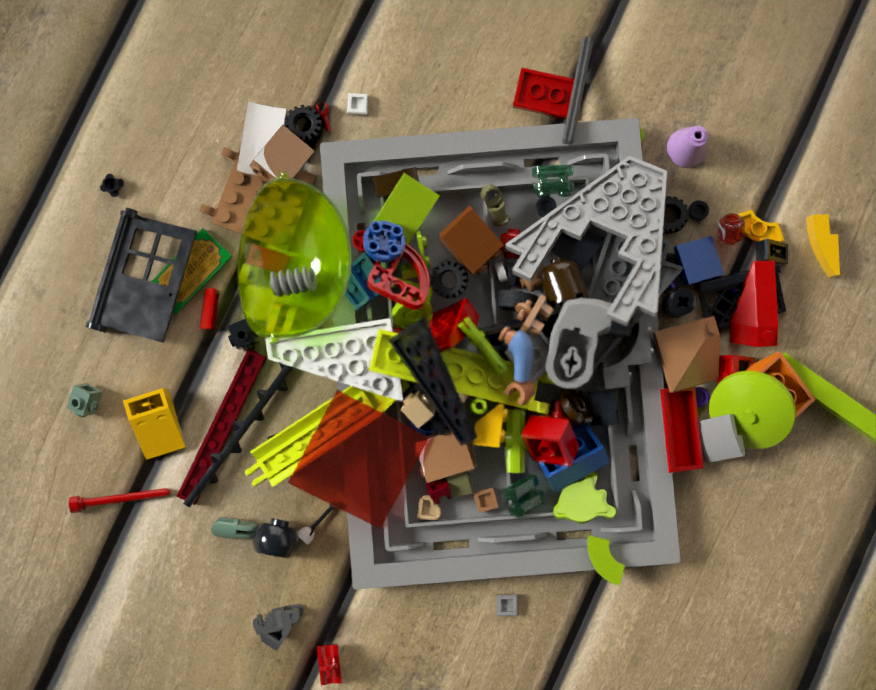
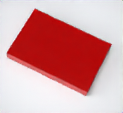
[512,67,574,119]

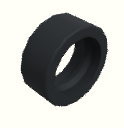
[497,290,538,312]

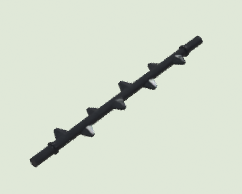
[183,363,294,508]

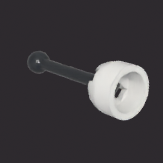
[298,501,337,545]

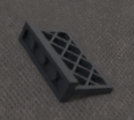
[694,264,786,328]

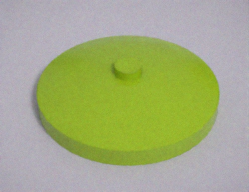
[709,371,796,449]

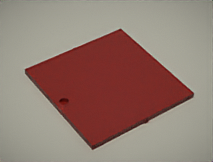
[288,390,430,529]

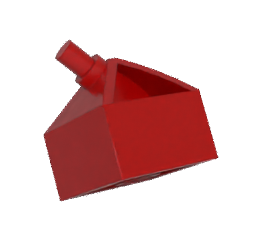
[521,400,579,467]

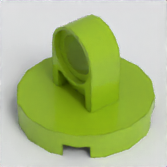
[391,292,433,329]

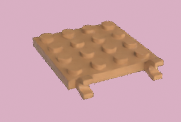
[199,147,317,252]

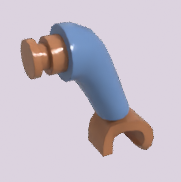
[499,326,535,406]

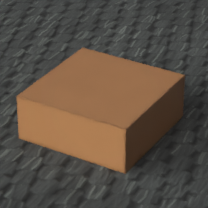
[473,487,499,513]

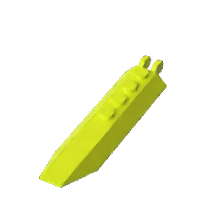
[245,379,410,487]

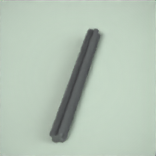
[562,36,593,145]

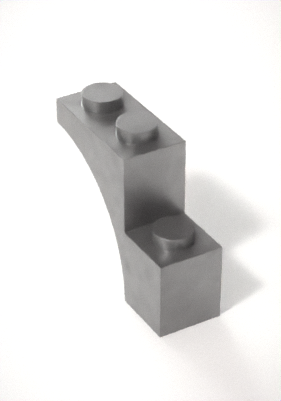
[598,321,654,390]

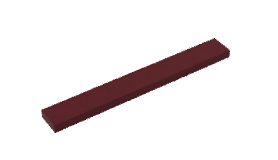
[176,350,267,505]

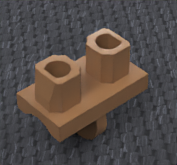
[515,295,554,336]

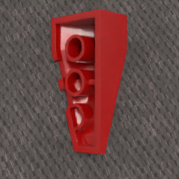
[729,260,778,347]
[429,298,480,353]

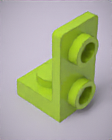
[401,231,431,279]

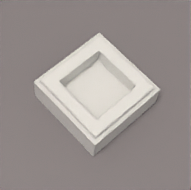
[347,93,369,116]

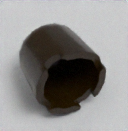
[541,257,589,310]

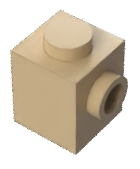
[401,391,436,428]

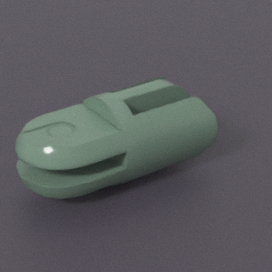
[211,517,258,539]

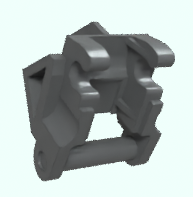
[253,604,304,650]

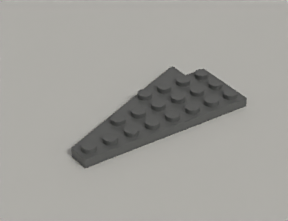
[588,232,683,371]

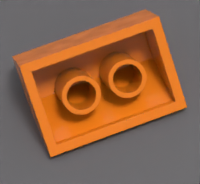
[746,352,815,418]

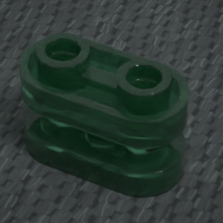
[532,165,575,198]
[501,474,546,518]

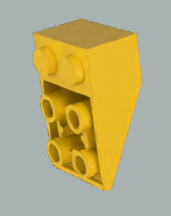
[123,388,186,460]

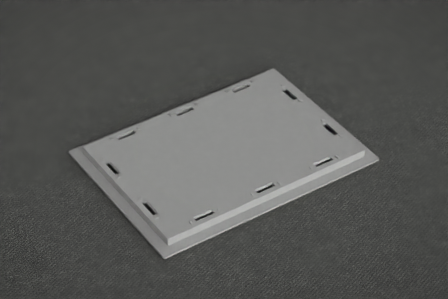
[320,118,680,589]

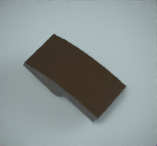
[373,167,420,198]

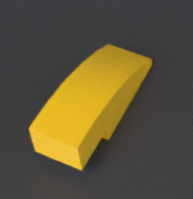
[806,214,840,278]

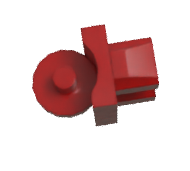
[317,644,342,685]

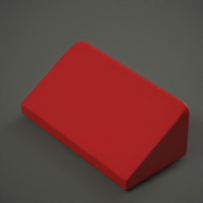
[200,288,220,331]

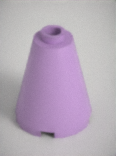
[667,126,708,168]

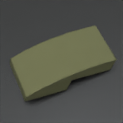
[447,471,473,497]

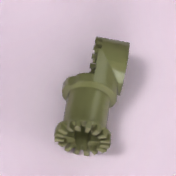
[480,184,511,227]

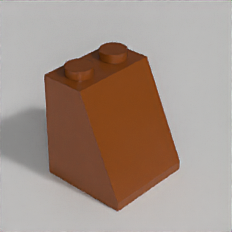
[438,205,503,276]

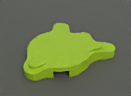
[553,472,616,524]

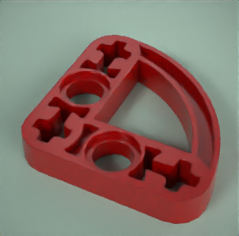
[367,243,429,310]

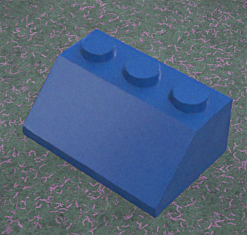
[537,424,609,493]

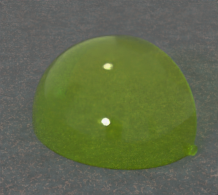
[238,172,352,344]

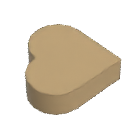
[417,495,442,520]

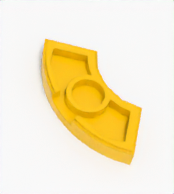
[731,210,785,242]

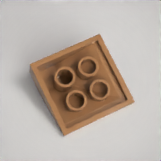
[652,316,720,393]

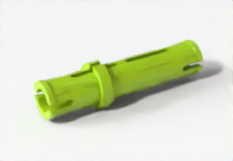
[458,317,508,374]
[470,398,487,415]

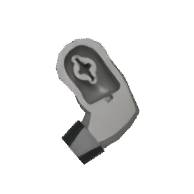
[546,298,634,388]

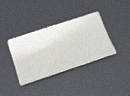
[237,101,286,176]

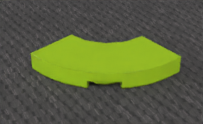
[587,534,625,586]

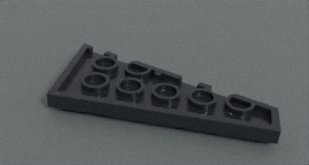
[388,317,478,446]

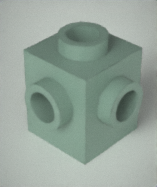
[67,383,103,417]

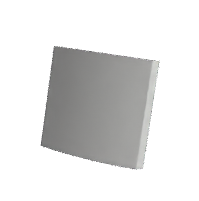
[699,414,746,463]

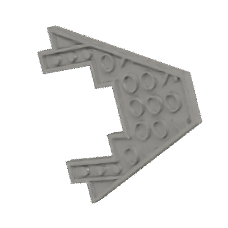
[505,156,667,326]

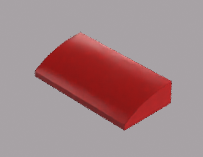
[660,386,704,473]

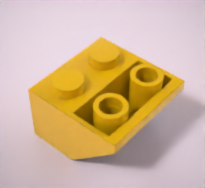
[473,404,507,447]

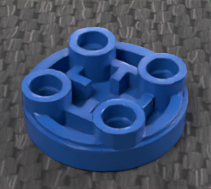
[363,221,405,262]

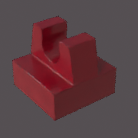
[425,478,452,505]

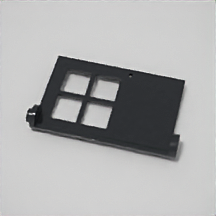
[85,208,198,343]

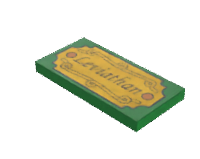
[151,228,233,315]

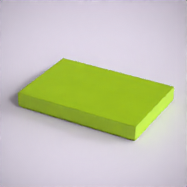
[373,173,440,244]

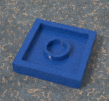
[673,236,724,286]

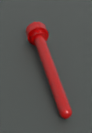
[69,488,170,513]

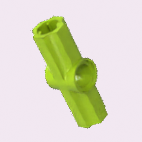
[504,409,527,473]

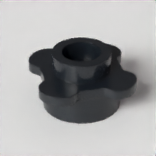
[100,174,124,197]

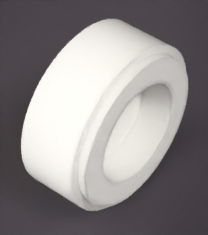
[495,261,508,283]

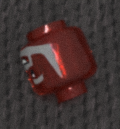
[717,213,745,245]

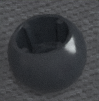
[253,518,299,558]

